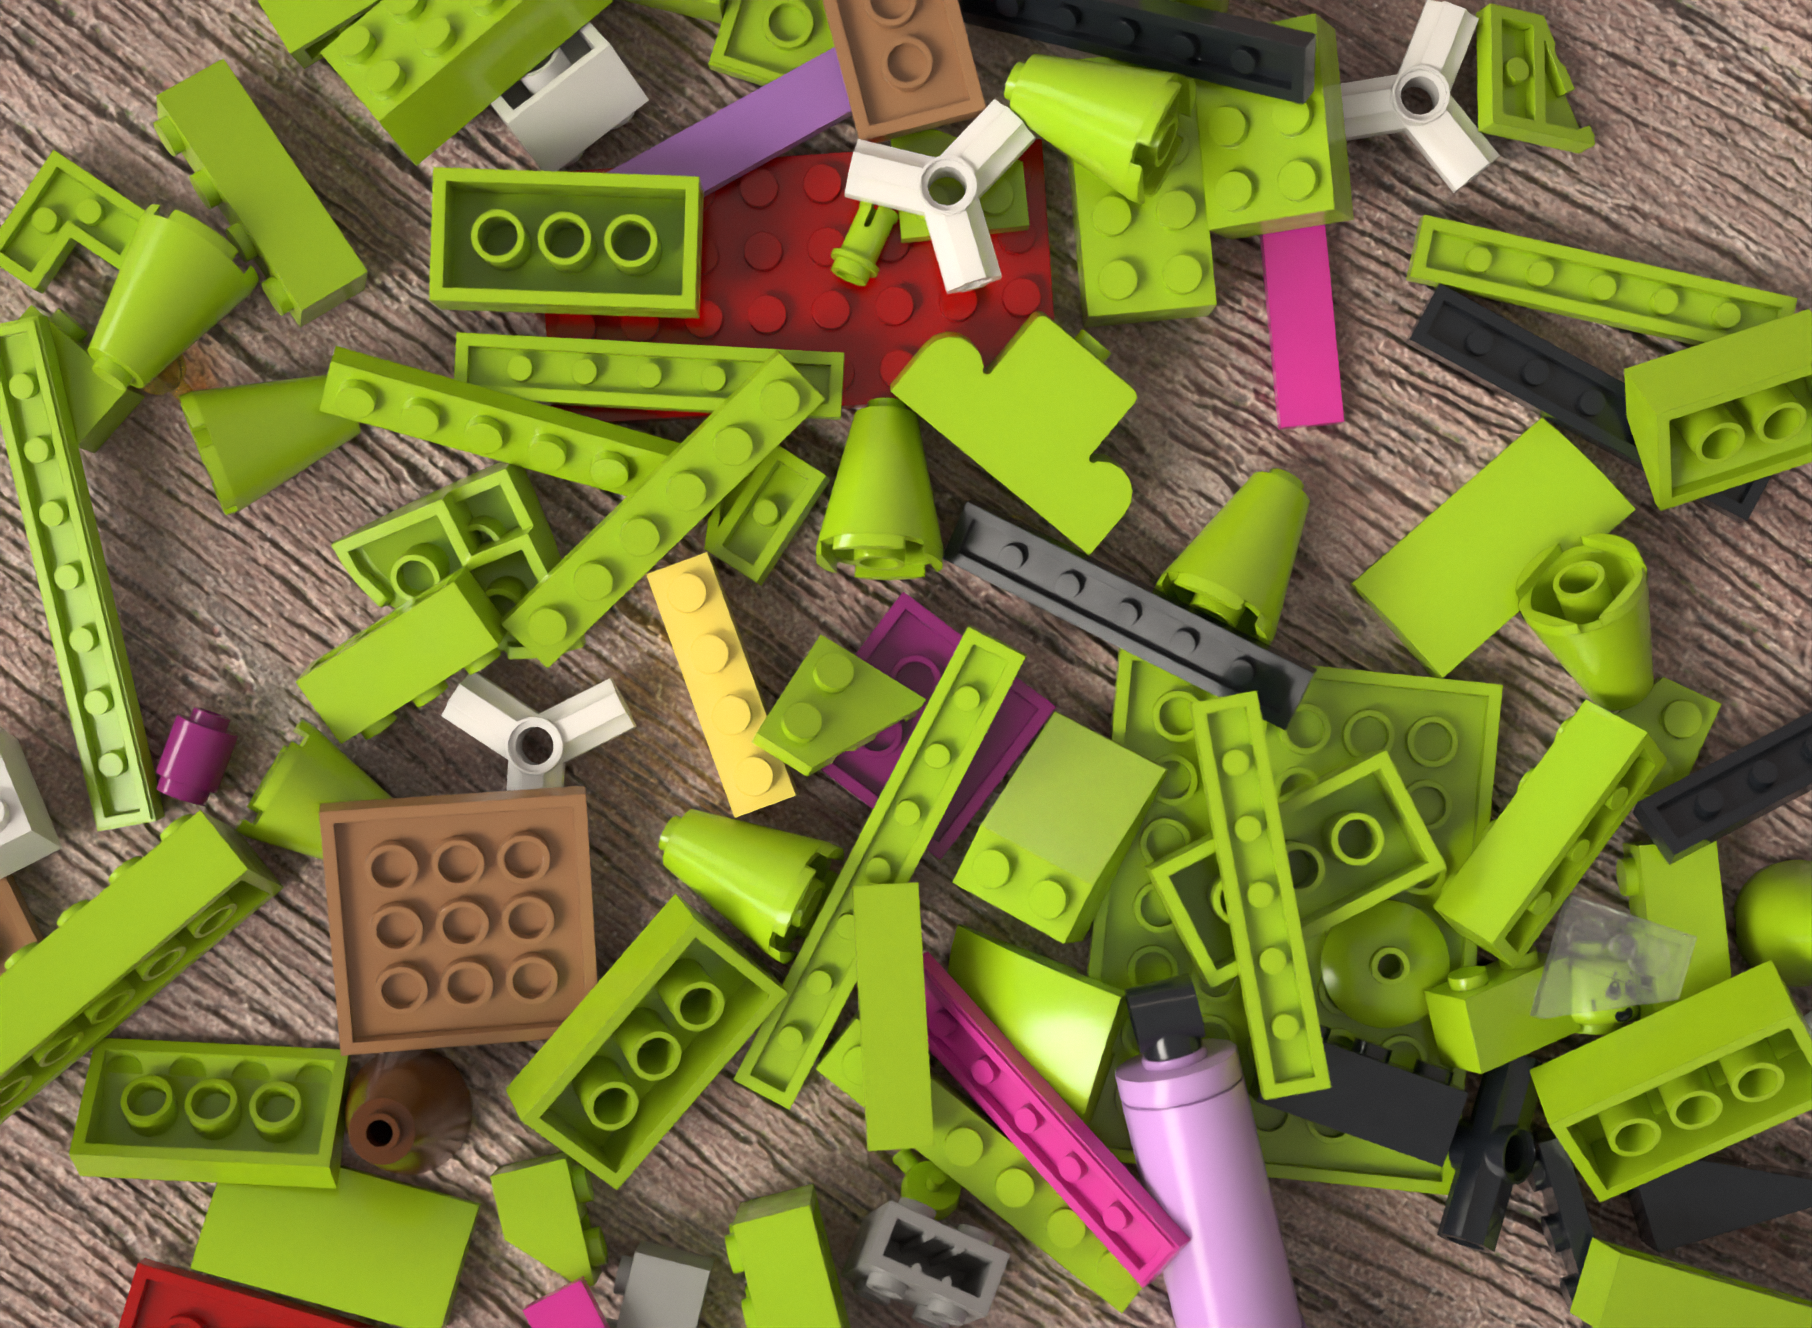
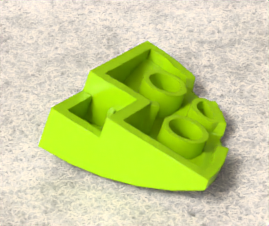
[331,462,586,659]
[948,924,1127,1127]

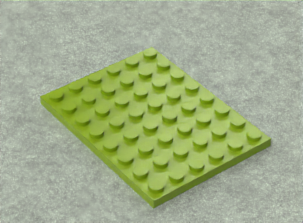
[1087,648,1503,1195]

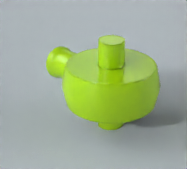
[893,1149,961,1221]

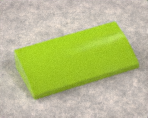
[1351,417,1636,678]
[69,1038,351,1189]
[190,1165,481,1328]

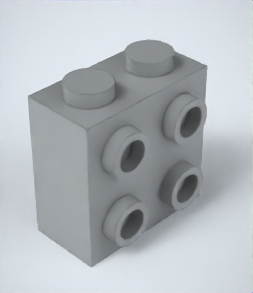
[840,1197,1010,1328]

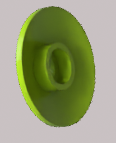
[1320,899,1450,1028]

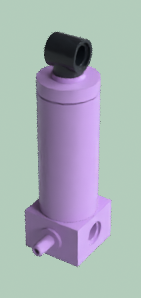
[1115,973,1308,1328]

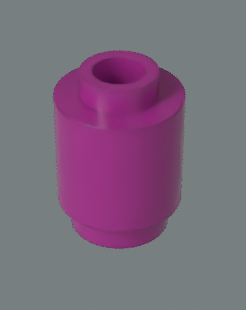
[156,707,239,806]

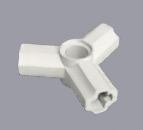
[1341,0,1500,193]
[845,99,1035,294]
[441,672,637,791]

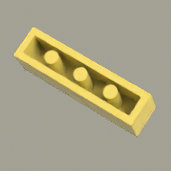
[646,552,799,818]

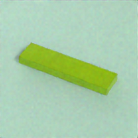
[852,882,934,1151]

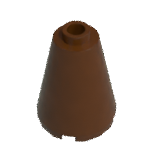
[345,1049,473,1175]

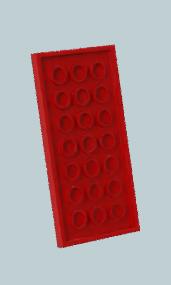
[545,139,1054,424]

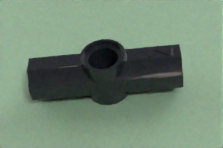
[1437,1056,1543,1253]

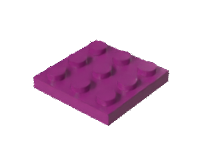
[821,592,1056,860]

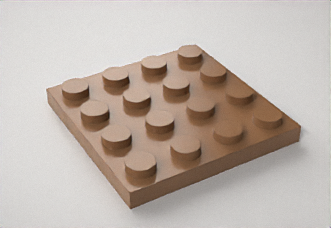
[319,785,597,1056]

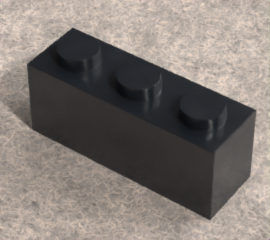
[1249,1024,1468,1167]

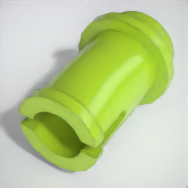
[831,201,899,286]

